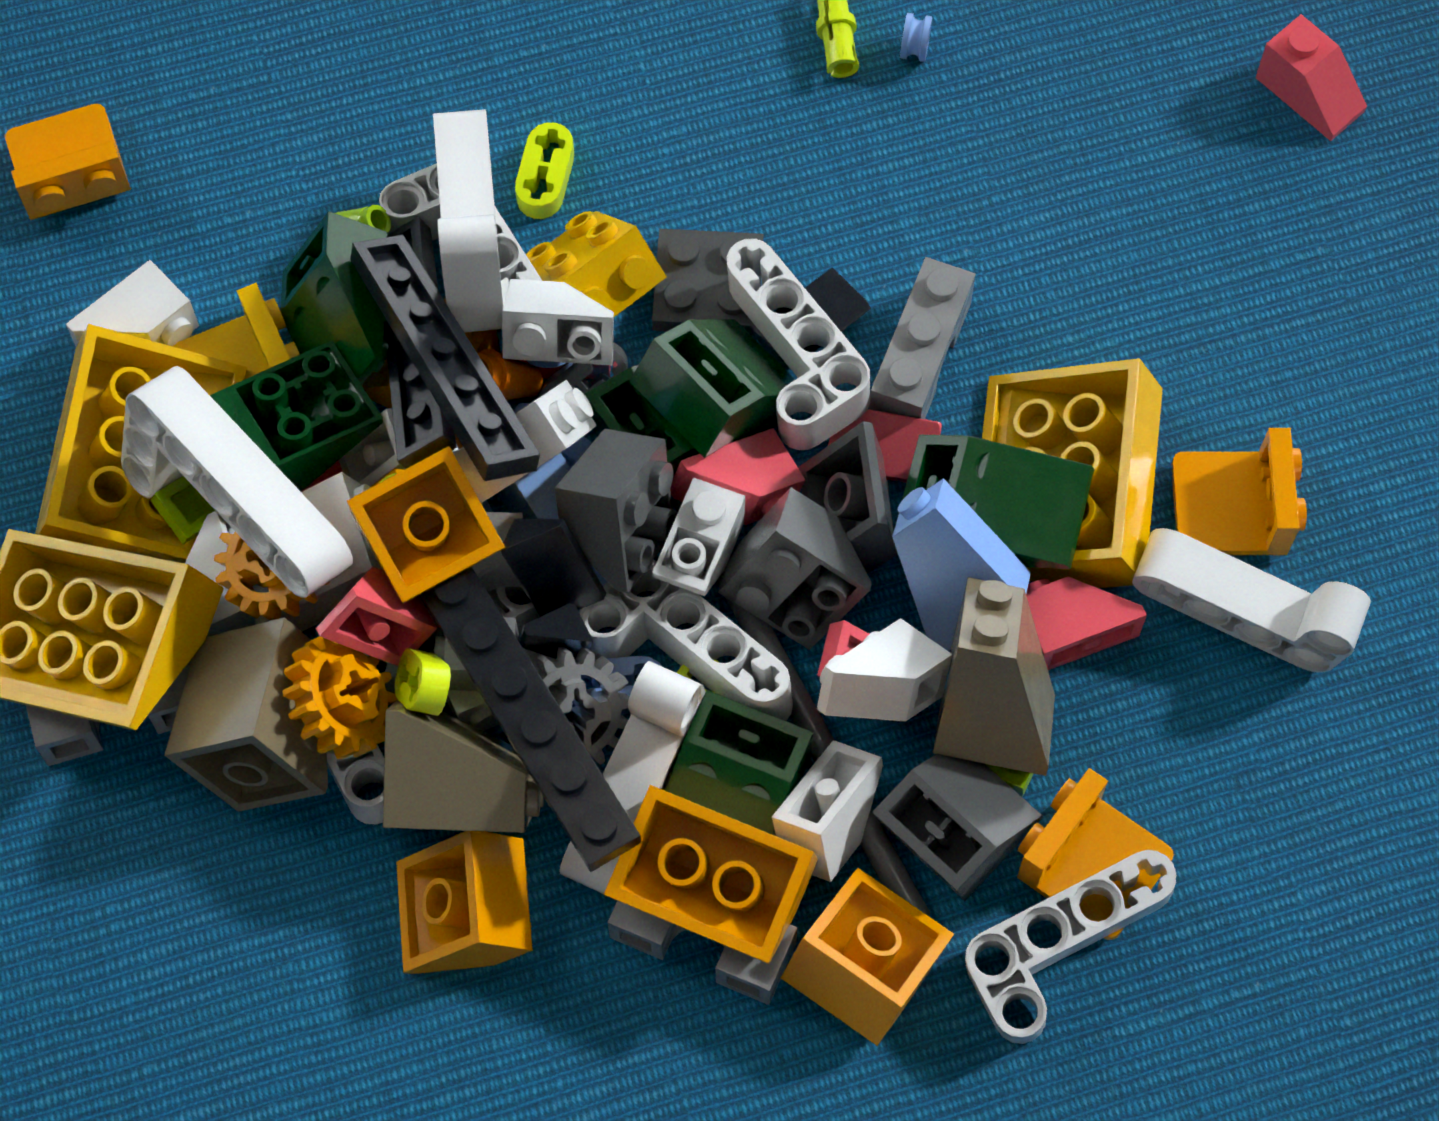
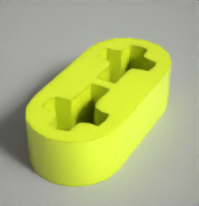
[515,123,574,219]
[395,648,451,716]

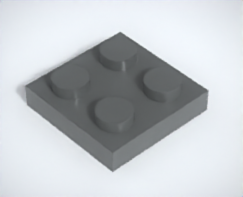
[652,228,764,336]

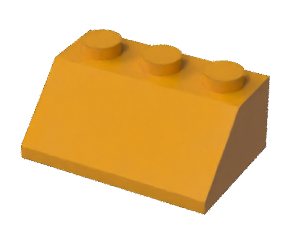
[604,785,818,964]

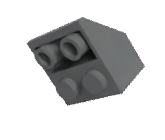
[555,429,677,593]
[718,487,872,650]
[872,754,1043,901]

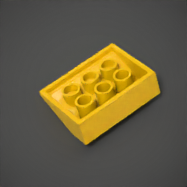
[35,324,247,564]
[982,358,1163,588]
[0,529,224,731]

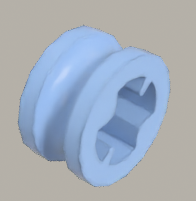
[900,12,932,62]

